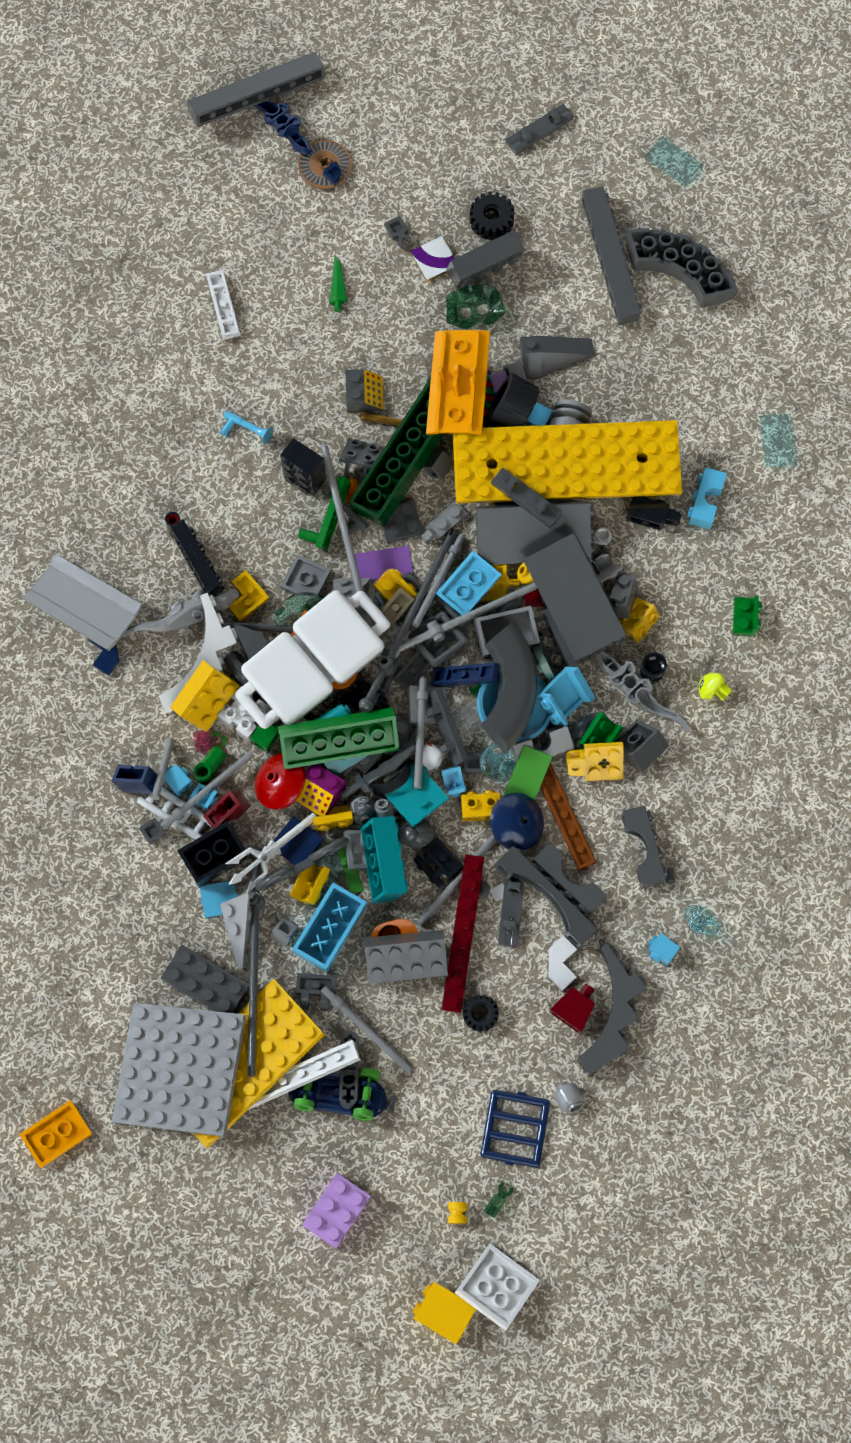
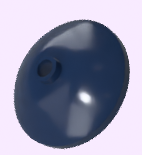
[490,793,544,851]

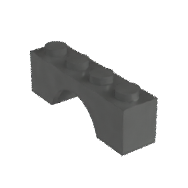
[621,806,667,889]
[533,843,607,915]

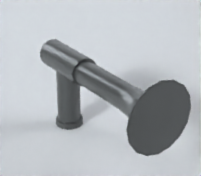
[324,490,369,535]
[434,594,473,633]

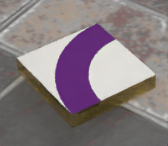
[410,236,455,283]

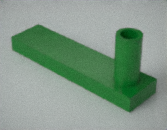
[298,476,351,552]

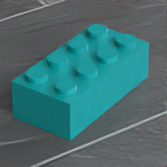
[360,816,408,904]

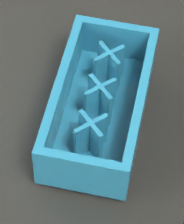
[292,883,368,973]

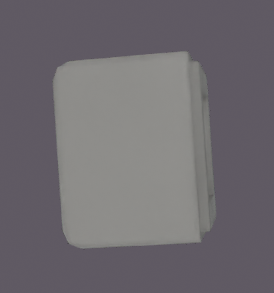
[270,917,299,947]

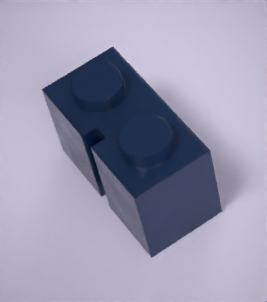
[111,764,157,794]

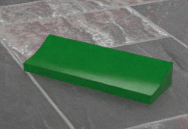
[277,707,399,769]

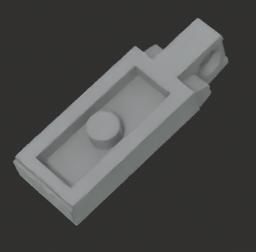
[421,501,468,544]

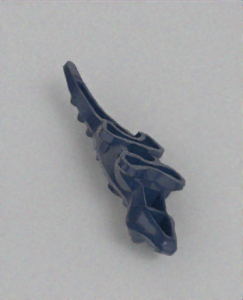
[255,101,312,155]

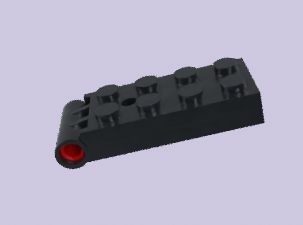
[165,512,225,596]

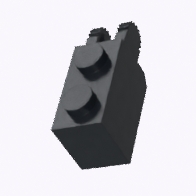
[626,496,682,530]

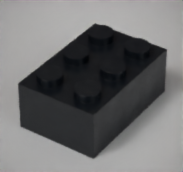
[280,438,327,496]
[177,821,249,888]

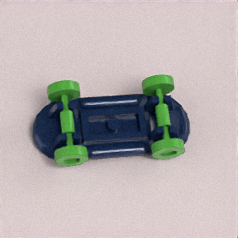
[288,1058,387,1121]

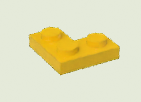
[228,570,270,622]

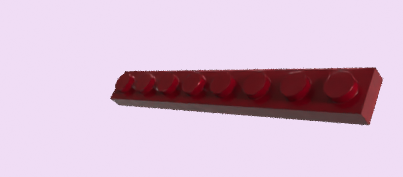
[441,854,485,1013]

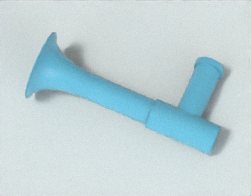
[220,410,273,444]

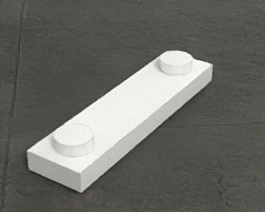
[206,270,241,340]

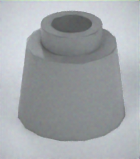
[374,799,395,818]

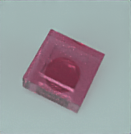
[193,728,216,752]

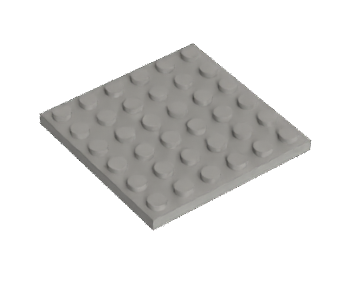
[112,1003,247,1137]

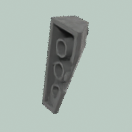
[519,336,594,379]

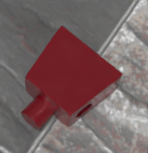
[549,983,595,1034]

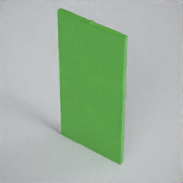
[503,745,553,800]

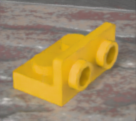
[372,569,417,602]
[620,597,660,643]

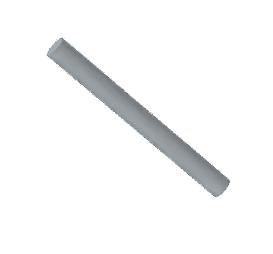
[151,737,175,800]

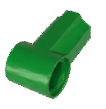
[194,746,227,785]

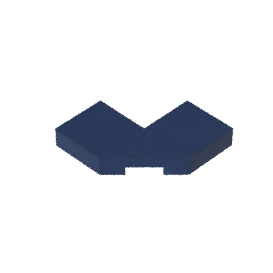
[88,639,120,676]

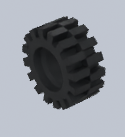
[463,994,499,1032]

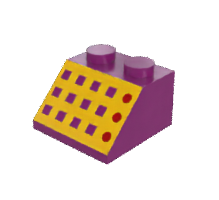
[295,764,346,817]

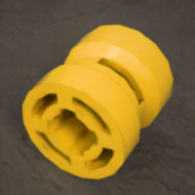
[448,1202,468,1224]

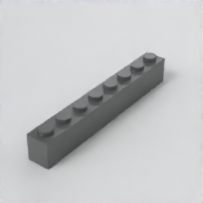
[187,52,325,128]
[581,186,642,325]

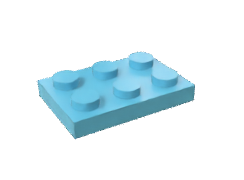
[436,551,502,616]

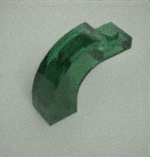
[273,592,325,625]

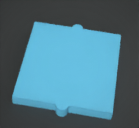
[200,881,238,918]

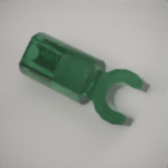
[483,1182,513,1219]

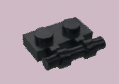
[413,837,464,889]

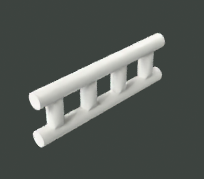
[137,787,211,840]

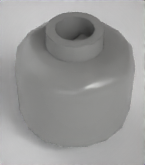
[554,1082,584,1113]

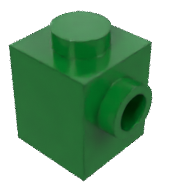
[250,723,279,753]

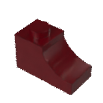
[203,790,251,829]

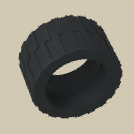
[486,373,540,427]

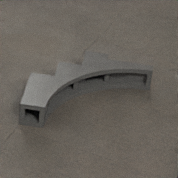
[577,943,647,1076]

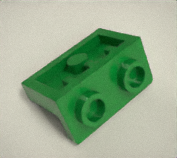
[732,595,762,636]
[579,712,624,748]

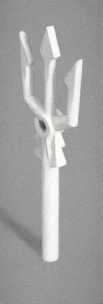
[225,813,317,893]

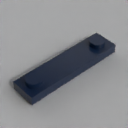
[431,662,500,687]

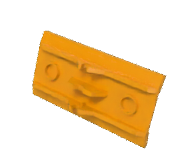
[426,330,490,435]

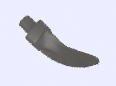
[571,712,605,750]

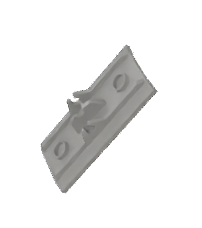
[22,554,143,651]

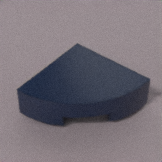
[323,161,341,186]

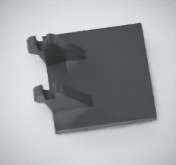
[339,438,384,484]

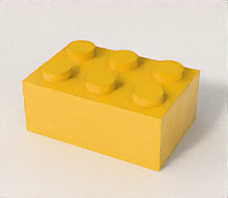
[170,660,240,732]

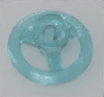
[480,743,513,779]
[685,905,719,935]

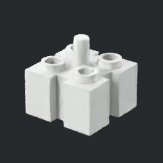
[217,686,272,744]

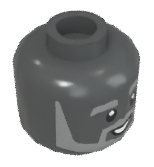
[349,795,376,825]

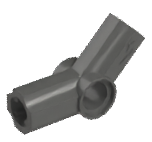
[223,651,259,694]

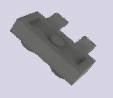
[295,973,337,1011]

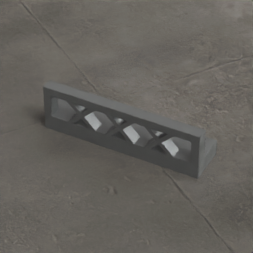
[534,609,578,677]

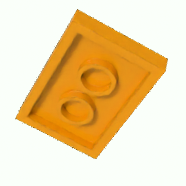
[19,1100,93,1169]

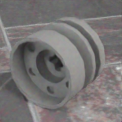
[550,399,592,425]

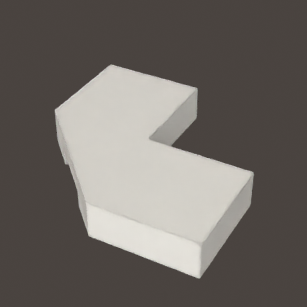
[548,935,577,991]

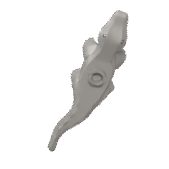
[122,590,239,637]
[594,651,690,732]

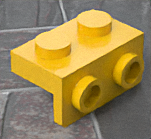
[313,805,354,831]
[290,865,331,905]

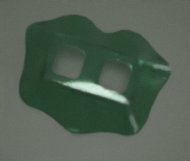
[446,285,506,329]

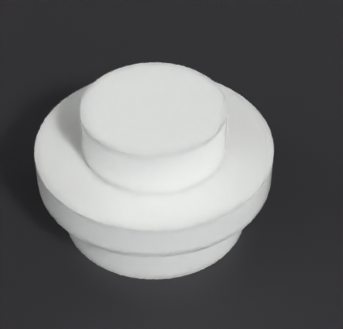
[593,527,612,546]

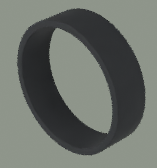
[369,756,410,794]

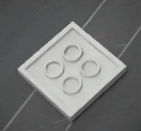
[455,1243,540,1331]

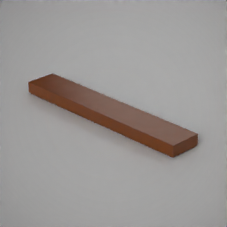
[540,762,597,871]

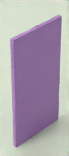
[355,546,413,580]

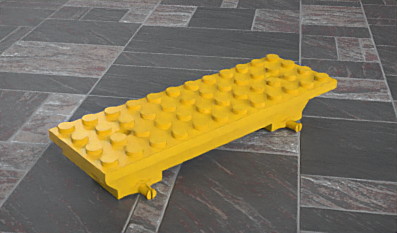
[453,420,682,505]

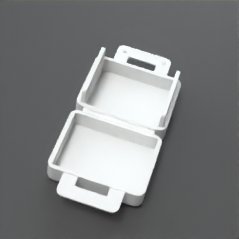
[235,590,390,729]

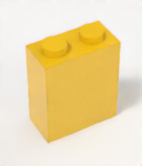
[412,1282,476,1344]

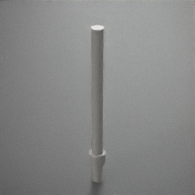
[412,534,465,628]
[414,677,428,789]
[160,750,255,830]
[417,835,497,927]
[321,986,413,1074]

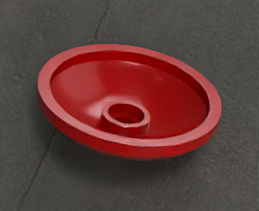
[254,753,306,810]

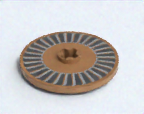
[298,140,351,189]

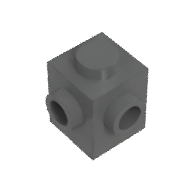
[423,449,454,479]

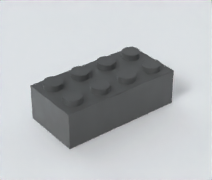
[446,230,525,289]
[364,930,448,984]
[160,945,250,1013]

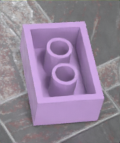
[302,1173,371,1249]

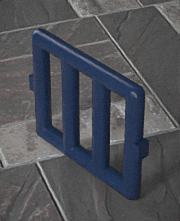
[480,1090,550,1168]

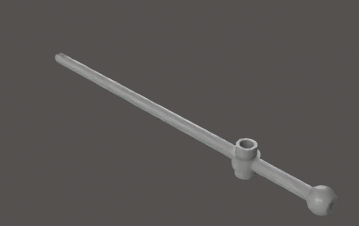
[321,444,381,656]
[386,558,592,658]

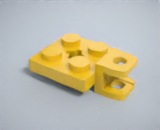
[566,742,624,781]

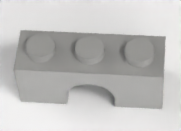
[511,726,574,763]

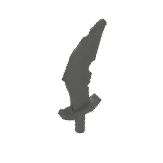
[340,735,416,799]

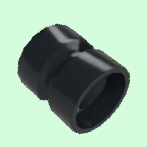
[640,652,667,684]

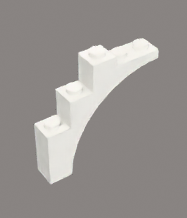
[159,593,238,713]

